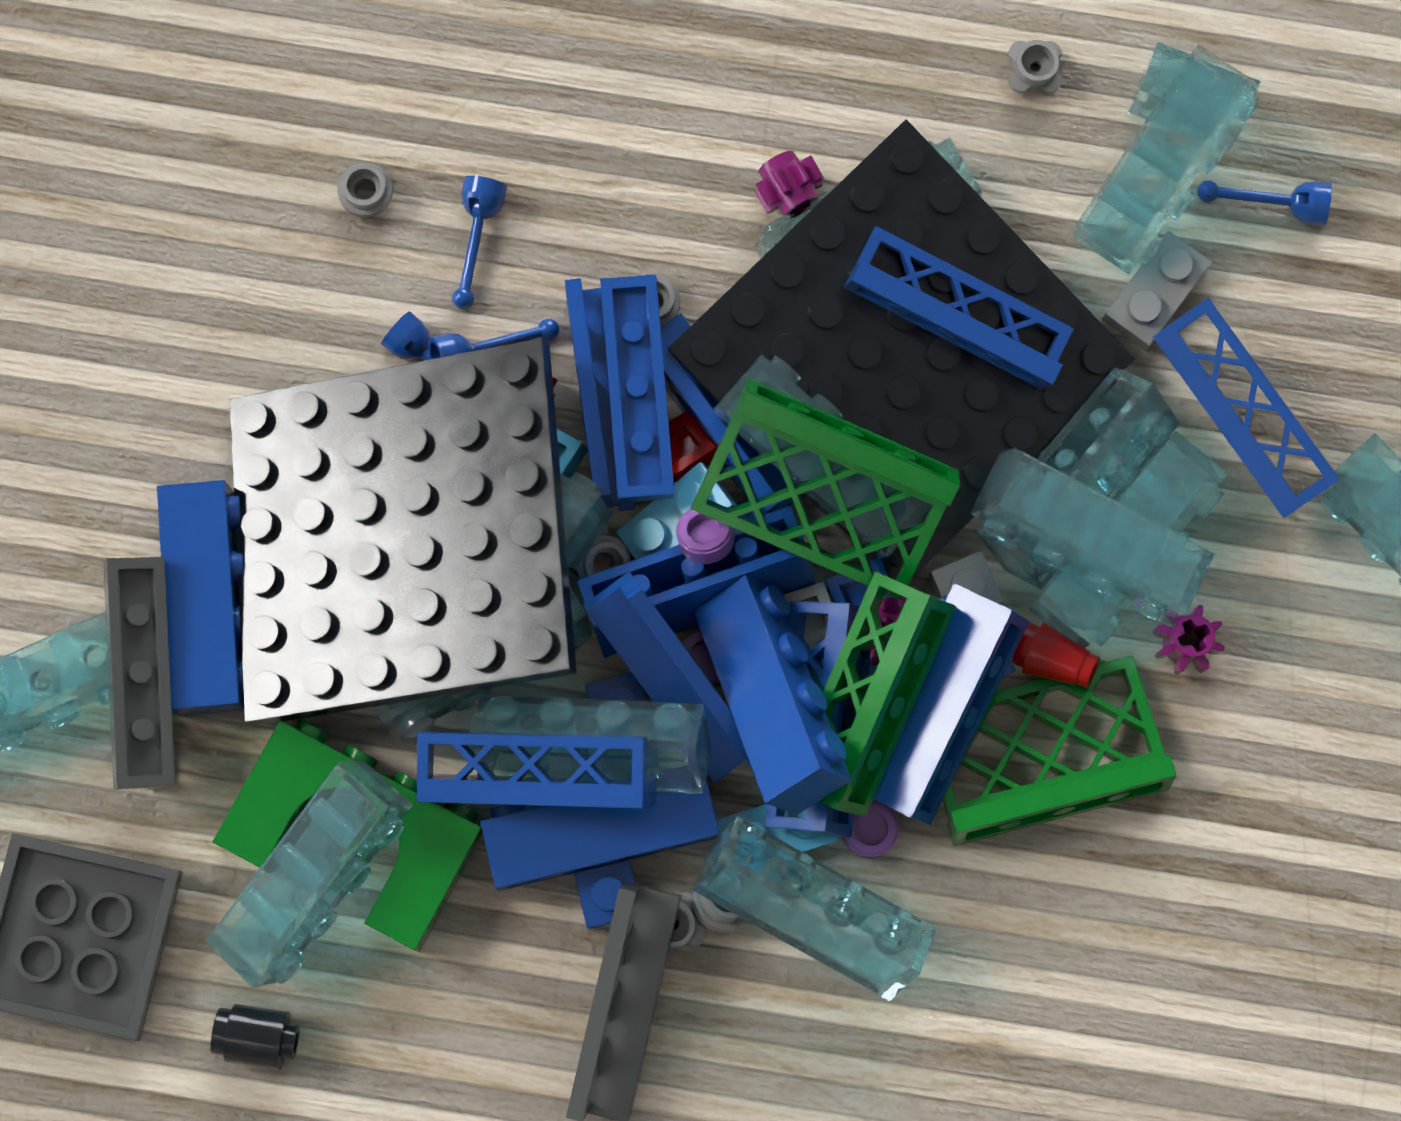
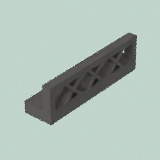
[103,557,175,790]
[566,882,682,1121]

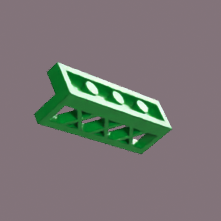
[820,571,957,817]

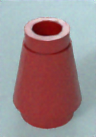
[1012,622,1100,688]

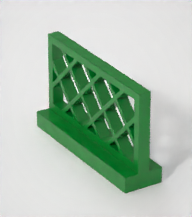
[691,378,960,600]
[943,656,1177,847]

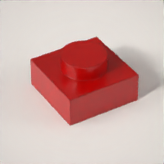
[669,411,717,483]

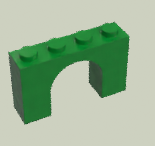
[212,719,483,953]

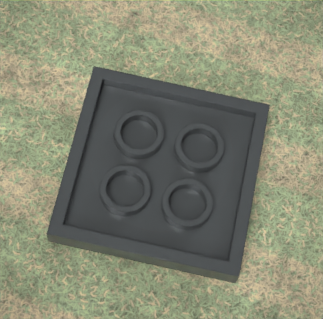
[0,833,183,1041]

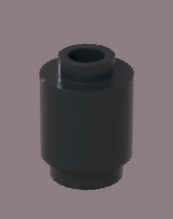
[210,1004,300,1070]

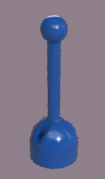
[452,176,507,309]
[1197,180,1332,226]
[381,311,430,361]
[428,319,559,359]

